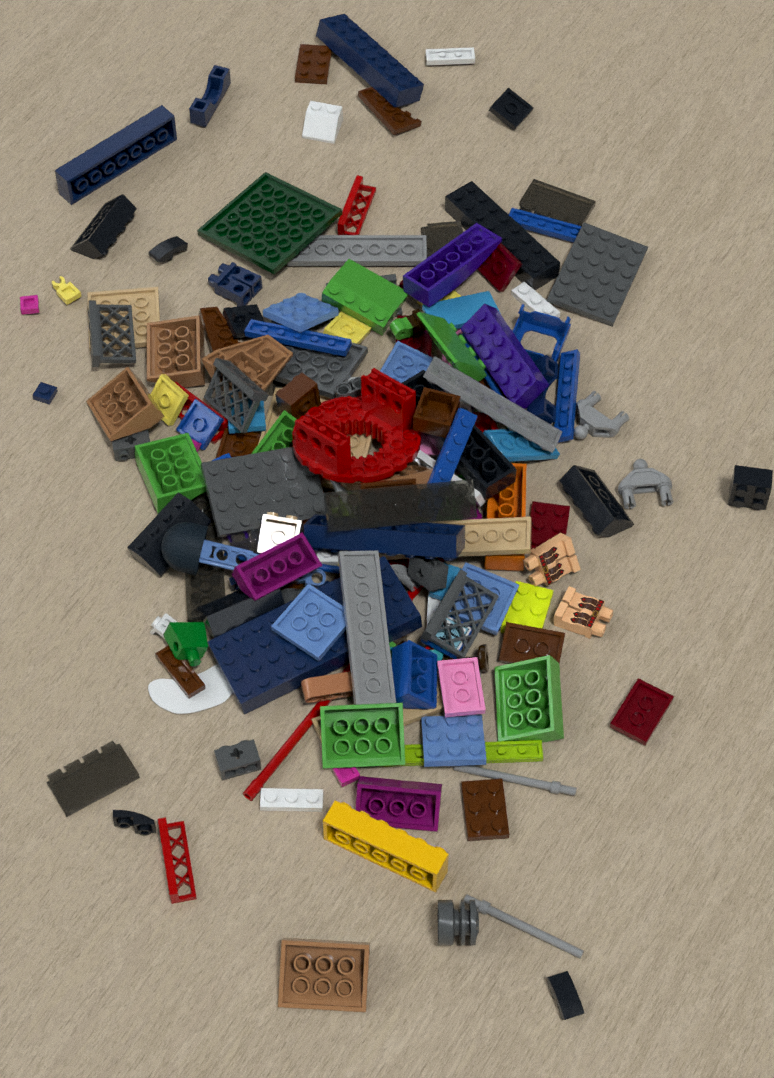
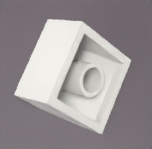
[302,101,343,144]

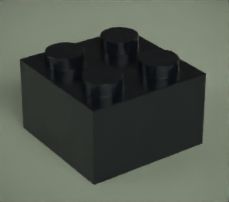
[728,465,773,510]

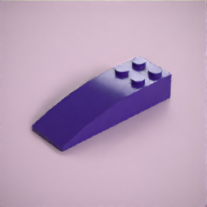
[403,223,502,307]

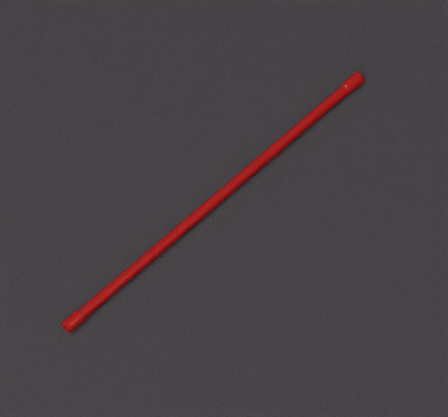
[243,557,445,801]

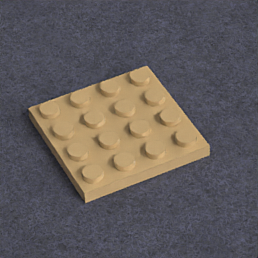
[87,287,160,351]

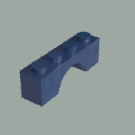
[189,65,231,127]
[527,355,558,424]

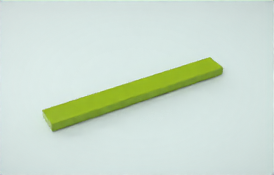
[379,740,543,767]

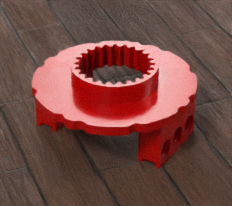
[292,368,421,483]

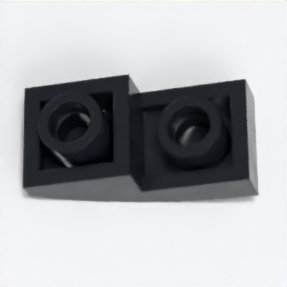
[148,236,188,262]
[113,810,156,835]
[546,971,585,1020]

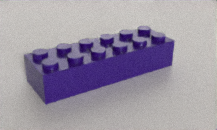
[460,303,549,409]

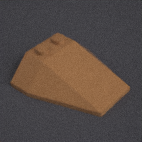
[202,335,293,400]

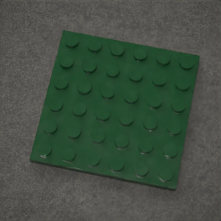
[197,172,342,275]

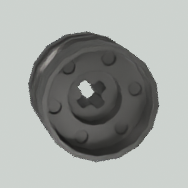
[438,900,479,945]

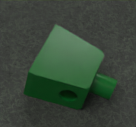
[163,622,208,667]

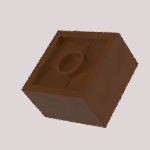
[275,372,321,419]
[413,387,461,438]

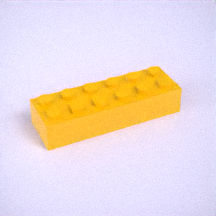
[323,801,449,892]

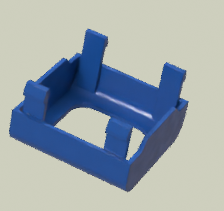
[512,304,571,363]

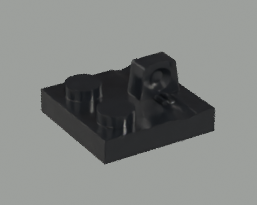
[488,87,534,131]
[223,304,265,338]

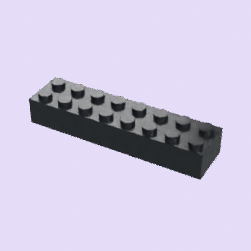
[445,181,560,290]
[402,370,517,501]

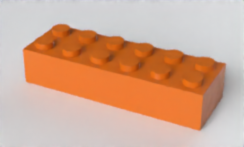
[485,463,527,571]

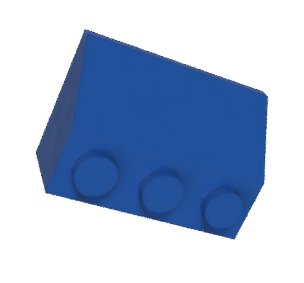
[392,640,437,709]

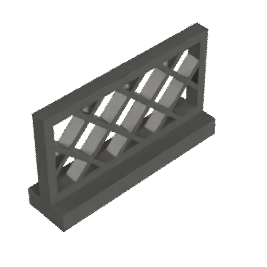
[88,300,136,367]
[204,358,269,433]
[420,569,499,659]

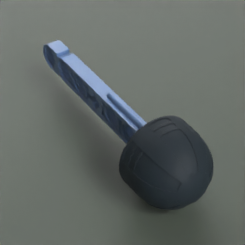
[161,522,326,588]

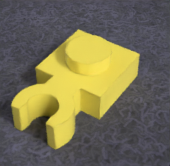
[52,276,81,305]

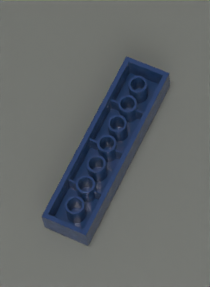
[316,14,424,108]
[55,105,177,205]
[304,514,465,561]

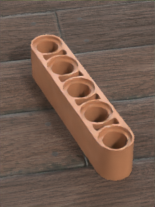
[301,672,353,703]

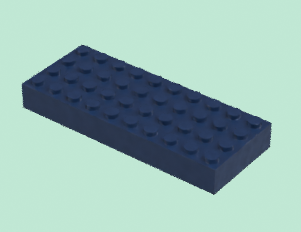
[208,556,422,715]

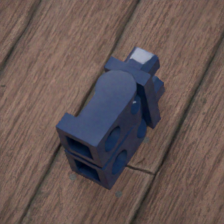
[208,262,263,306]

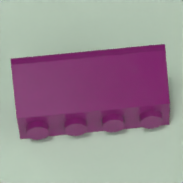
[232,532,322,601]
[356,776,442,832]

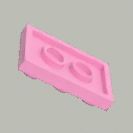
[437,657,486,718]

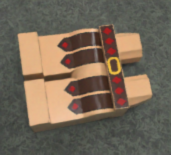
[523,533,581,586]
[554,586,613,639]

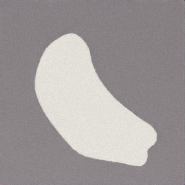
[148,664,232,714]

